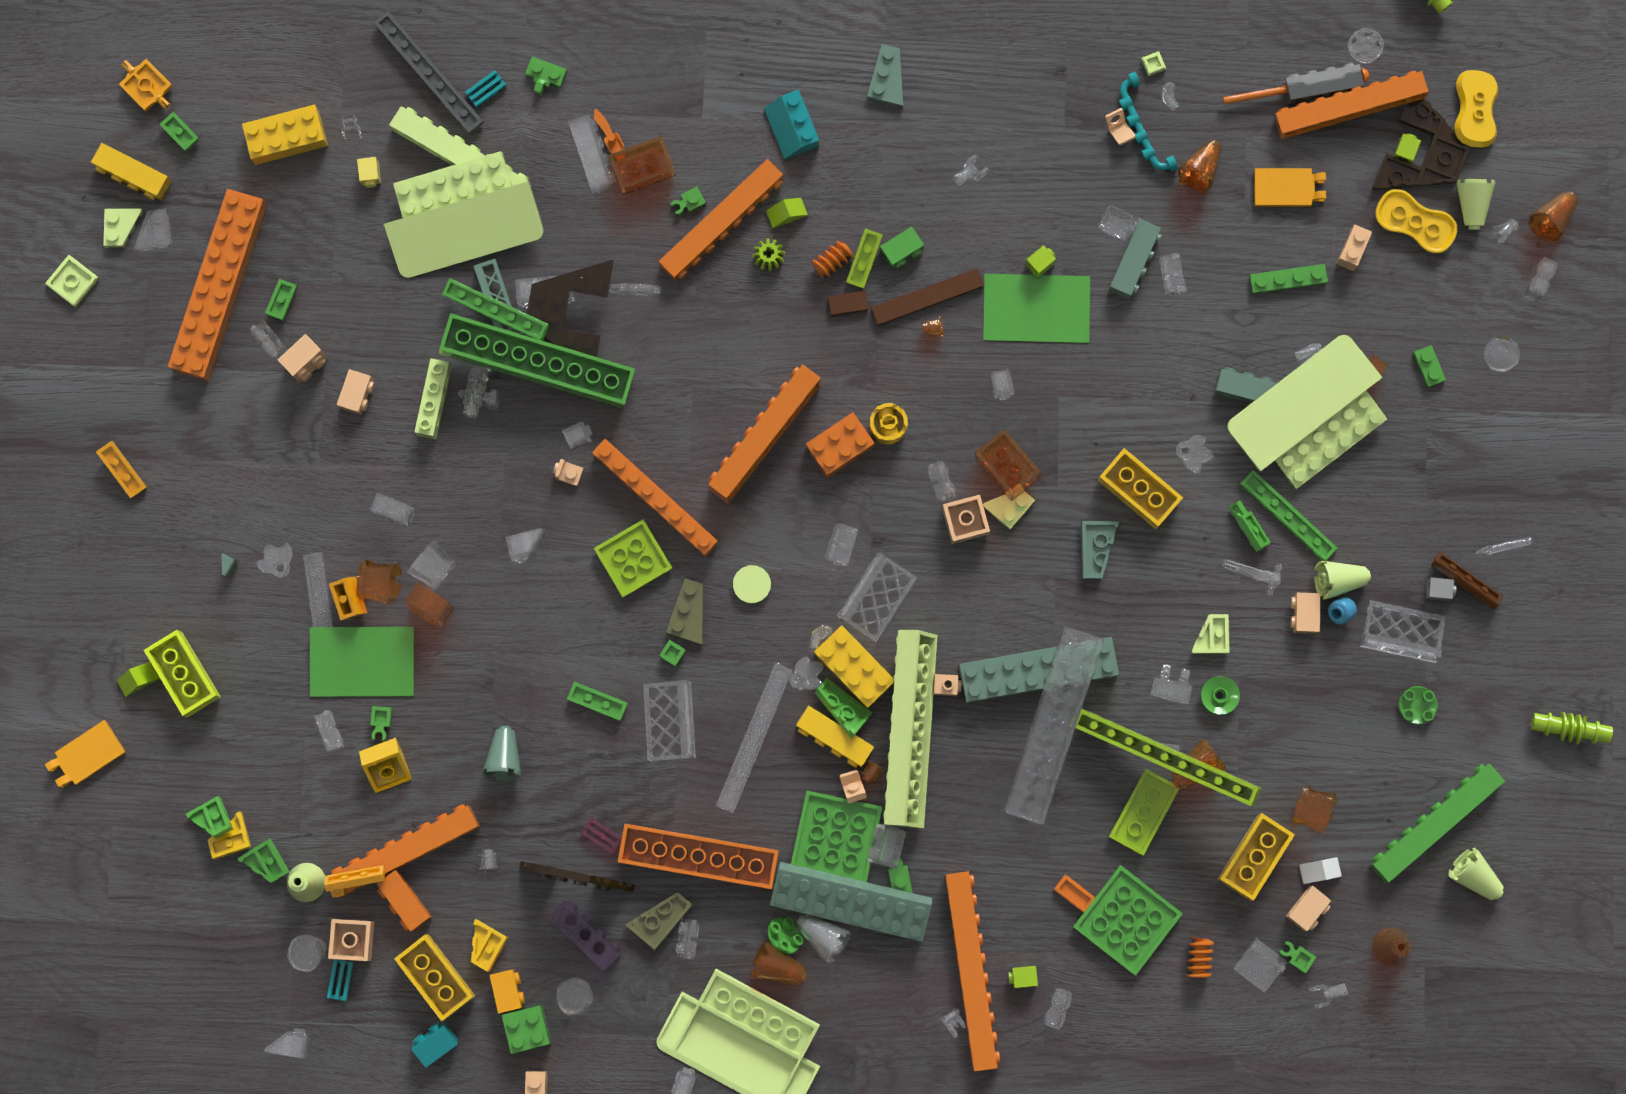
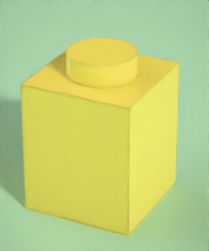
[357,157,381,188]

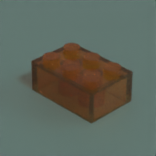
[608,136,676,195]
[975,429,1041,501]

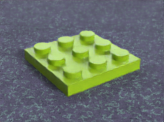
[594,519,673,598]

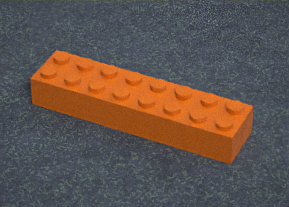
[708,364,821,504]
[618,824,779,890]

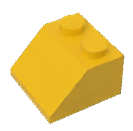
[359,738,412,793]

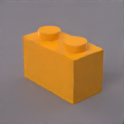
[329,576,367,621]
[490,969,525,1014]

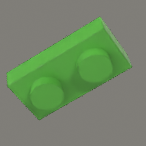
[160,112,200,152]
[265,279,298,321]
[1413,345,1446,388]

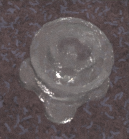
[479,849,499,870]

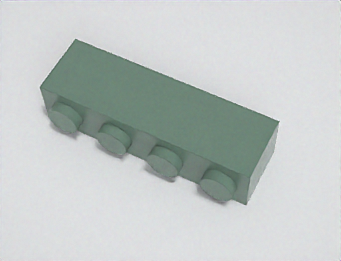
[1108,219,1162,300]
[1214,367,1277,403]

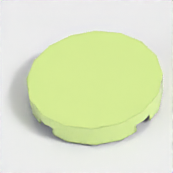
[733,565,771,604]

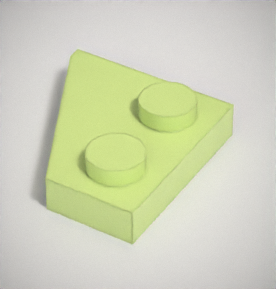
[1191,614,1229,654]

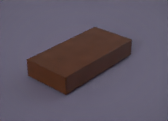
[828,291,868,316]

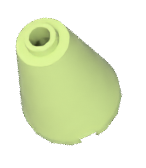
[1456,179,1495,230]
[1314,561,1371,600]
[1449,848,1503,900]
[287,863,326,902]

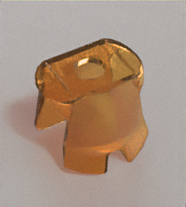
[357,559,402,603]
[1292,784,1337,833]

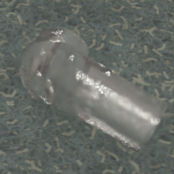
[1161,82,1180,111]
[809,625,832,649]

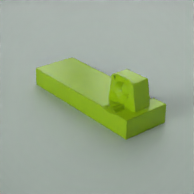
[846,229,883,288]

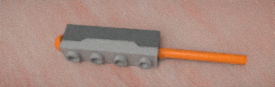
[1223,63,1369,105]

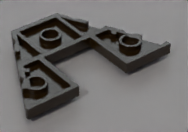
[1372,99,1470,190]
[527,260,614,357]
[519,861,635,892]

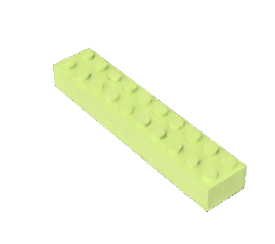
[883,630,938,828]

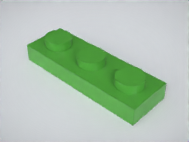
[567,682,628,721]

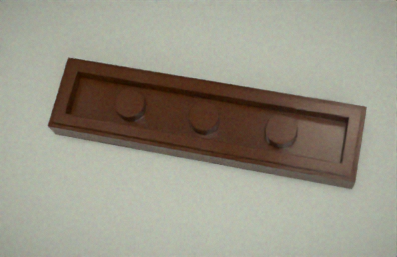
[1431,551,1503,610]

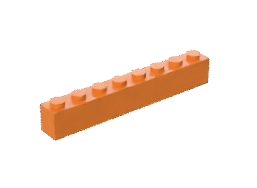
[1274,71,1429,139]
[658,159,784,281]
[592,439,718,558]
[331,804,480,898]

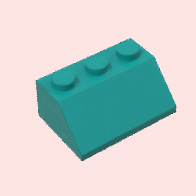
[764,89,819,160]

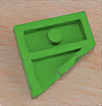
[186,796,233,839]
[237,839,290,883]

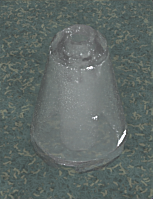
[796,914,852,965]

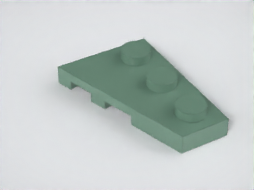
[867,44,903,108]
[1080,521,1120,579]

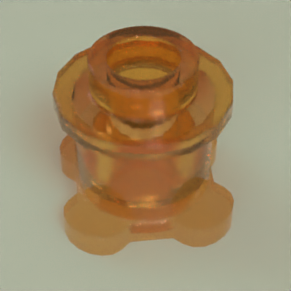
[922,316,944,337]
[860,759,885,784]

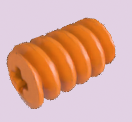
[811,240,854,279]
[1186,937,1214,979]

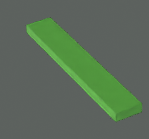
[442,278,550,341]
[1239,470,1338,561]

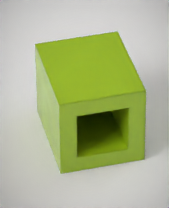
[1393,134,1421,163]
[1025,245,1056,279]
[1008,966,1038,988]

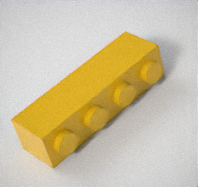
[91,143,172,200]
[796,705,874,768]

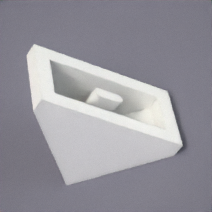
[1299,857,1341,884]

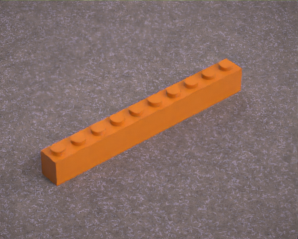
[945,871,1000,1071]

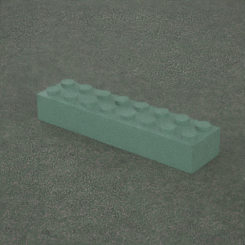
[958,637,1119,704]
[770,862,932,942]

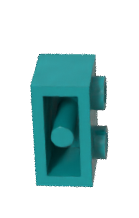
[411,1021,458,1068]

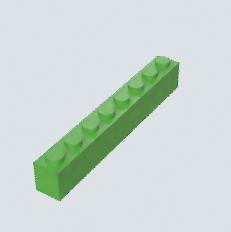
[1370,764,1505,883]

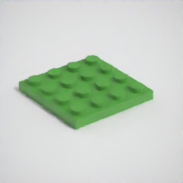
[791,791,882,882]
[1073,865,1183,976]

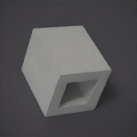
[1425,578,1456,601]

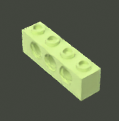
[415,359,452,440]

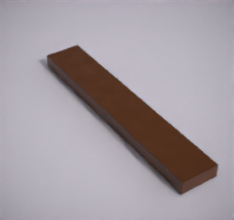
[871,268,984,326]

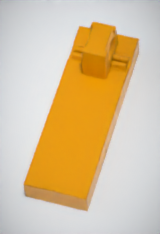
[96,441,147,498]
[324,865,385,897]

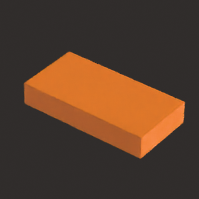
[1053,874,1095,913]

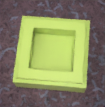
[1141,51,1166,77]

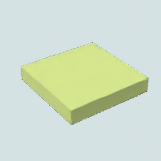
[45,255,100,308]

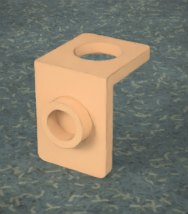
[1105,108,1136,145]

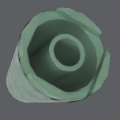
[482,726,522,781]

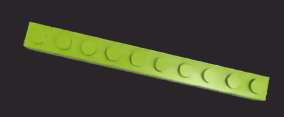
[1072,709,1262,806]

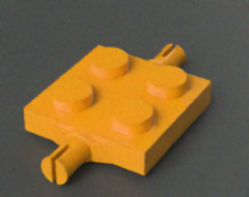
[119,59,173,112]

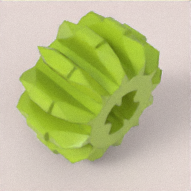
[753,238,785,271]

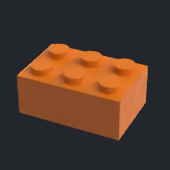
[806,412,875,478]

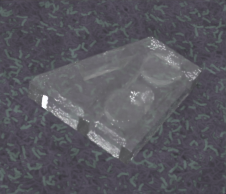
[134,208,172,252]

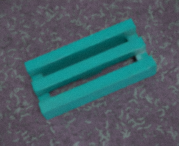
[465,70,507,108]
[327,959,354,1001]

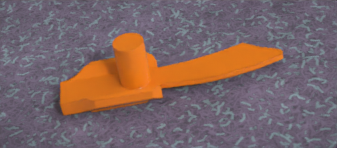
[593,109,625,159]

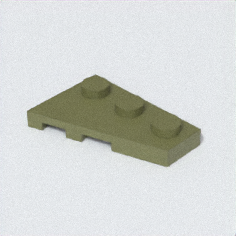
[666,578,703,645]
[625,892,693,950]

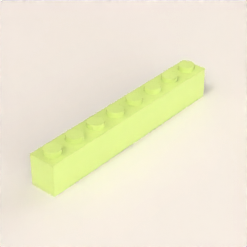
[389,106,531,187]

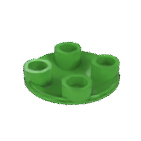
[1399,686,1438,725]
[768,917,803,954]

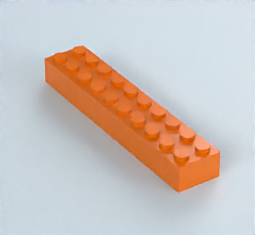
[167,189,267,382]

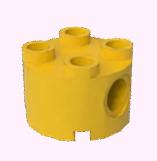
[870,403,908,444]

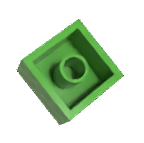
[502,1005,551,1054]

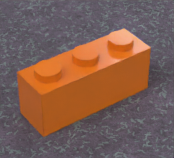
[377,870,432,931]

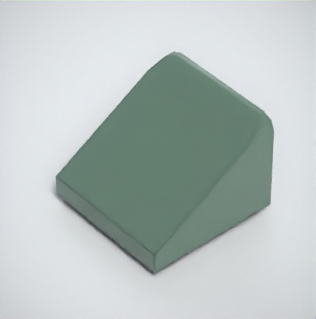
[222,553,238,578]

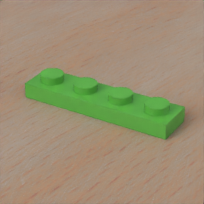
[1249,264,1328,294]

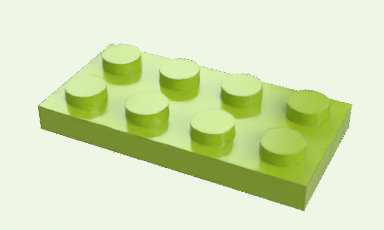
[1109,769,1180,856]

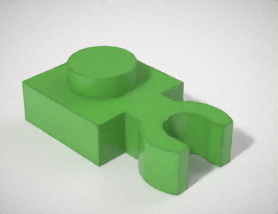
[671,187,706,216]
[370,706,393,741]
[1279,941,1316,973]

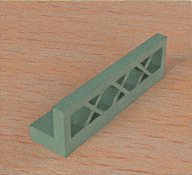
[474,259,517,332]

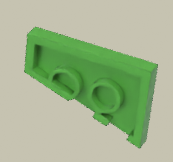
[815,678,872,739]

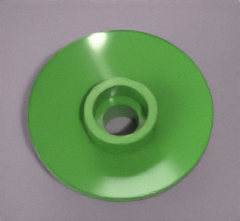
[1201,676,1240,715]

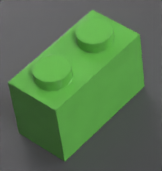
[880,226,924,269]

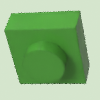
[659,640,686,667]

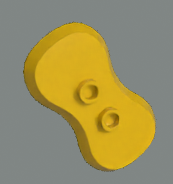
[1454,70,1498,148]
[1376,189,1457,253]

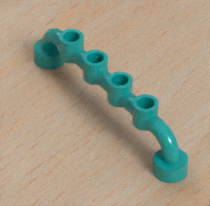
[1119,72,1178,172]

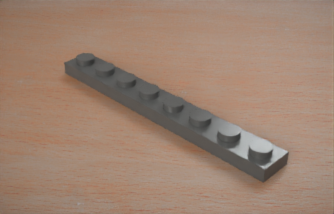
[374,11,484,135]

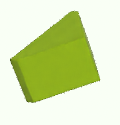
[766,198,808,229]
[117,662,160,697]

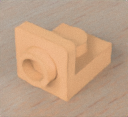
[553,459,584,487]
[840,770,867,804]

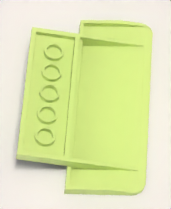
[384,151,544,278]
[1227,335,1387,489]
[657,969,820,1094]

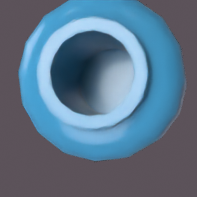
[1328,597,1357,624]

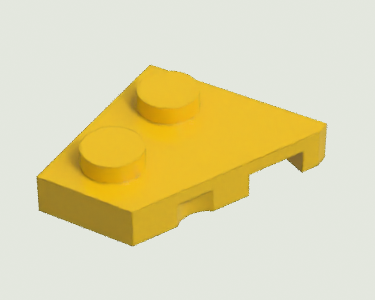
[208,811,251,860]
[471,919,509,972]

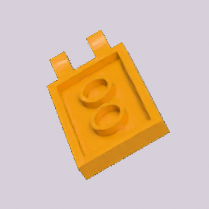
[1254,168,1326,207]
[45,720,126,788]

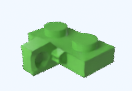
[525,56,567,96]

